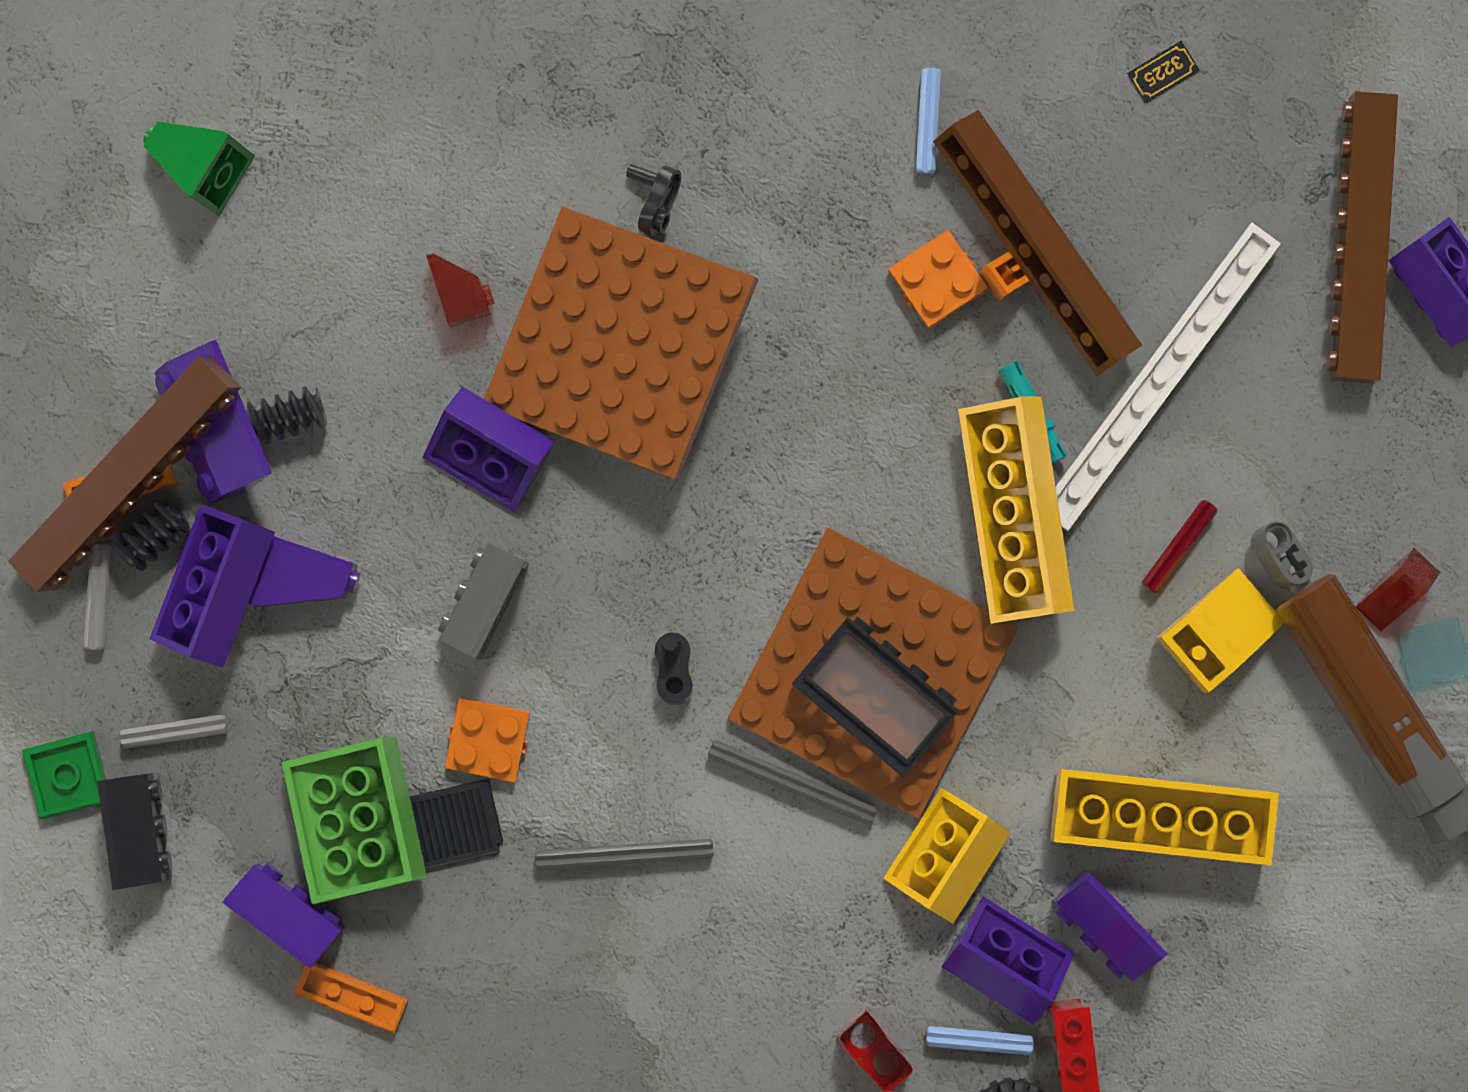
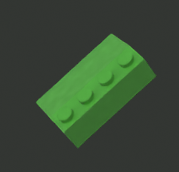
[282,737,427,904]

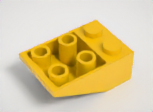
[1156,568,1284,693]

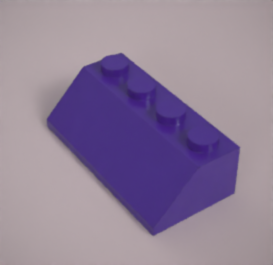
[154,340,272,505]

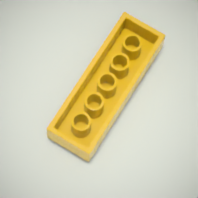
[958,396,1075,624]
[1050,768,1279,866]

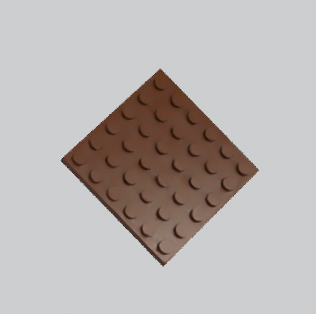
[484,207,758,481]
[728,527,1019,819]

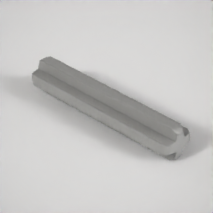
[84,544,111,650]
[120,715,228,749]

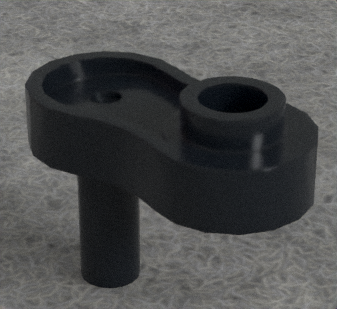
[626,164,682,237]
[655,632,693,705]

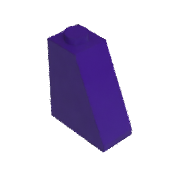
[248,536,360,607]

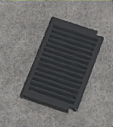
[410,778,503,870]

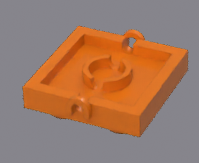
[889,230,988,330]
[445,696,531,783]

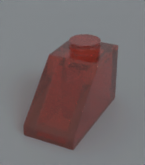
[426,253,495,328]
[1355,548,1441,632]

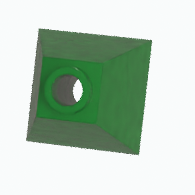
[143,122,255,216]

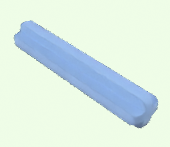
[916,68,941,174]
[926,1026,1033,1056]

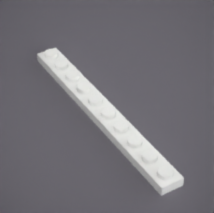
[1056,223,1281,532]

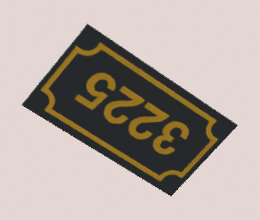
[1127,40,1200,103]

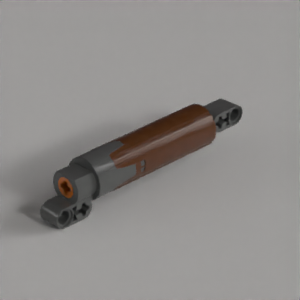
[1251,521,1468,843]

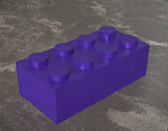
[149,504,275,668]

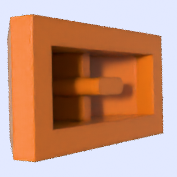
[979,252,1030,303]

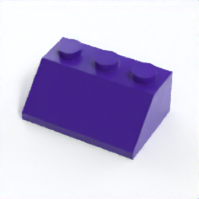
[1388,217,1468,348]
[422,386,555,512]
[222,863,345,968]
[1053,870,1168,981]
[941,896,1074,1025]

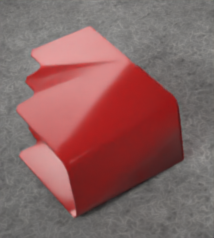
[838,1011,913,1092]

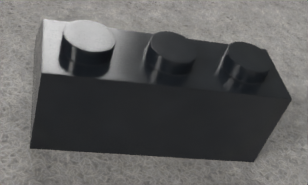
[97,773,173,890]

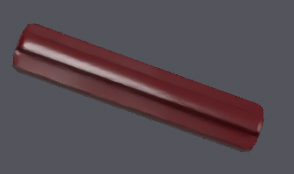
[1142,500,1218,593]

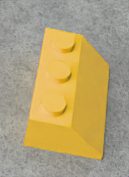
[883,787,1011,924]

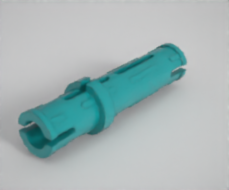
[998,360,1068,464]

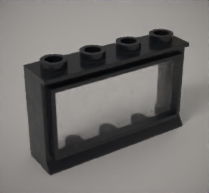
[791,616,960,778]

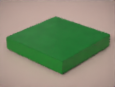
[22,731,106,820]

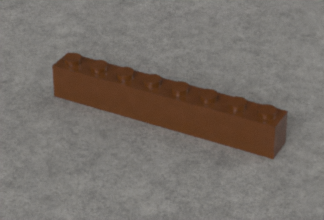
[1326,91,1398,384]
[932,110,1142,377]
[8,356,242,592]

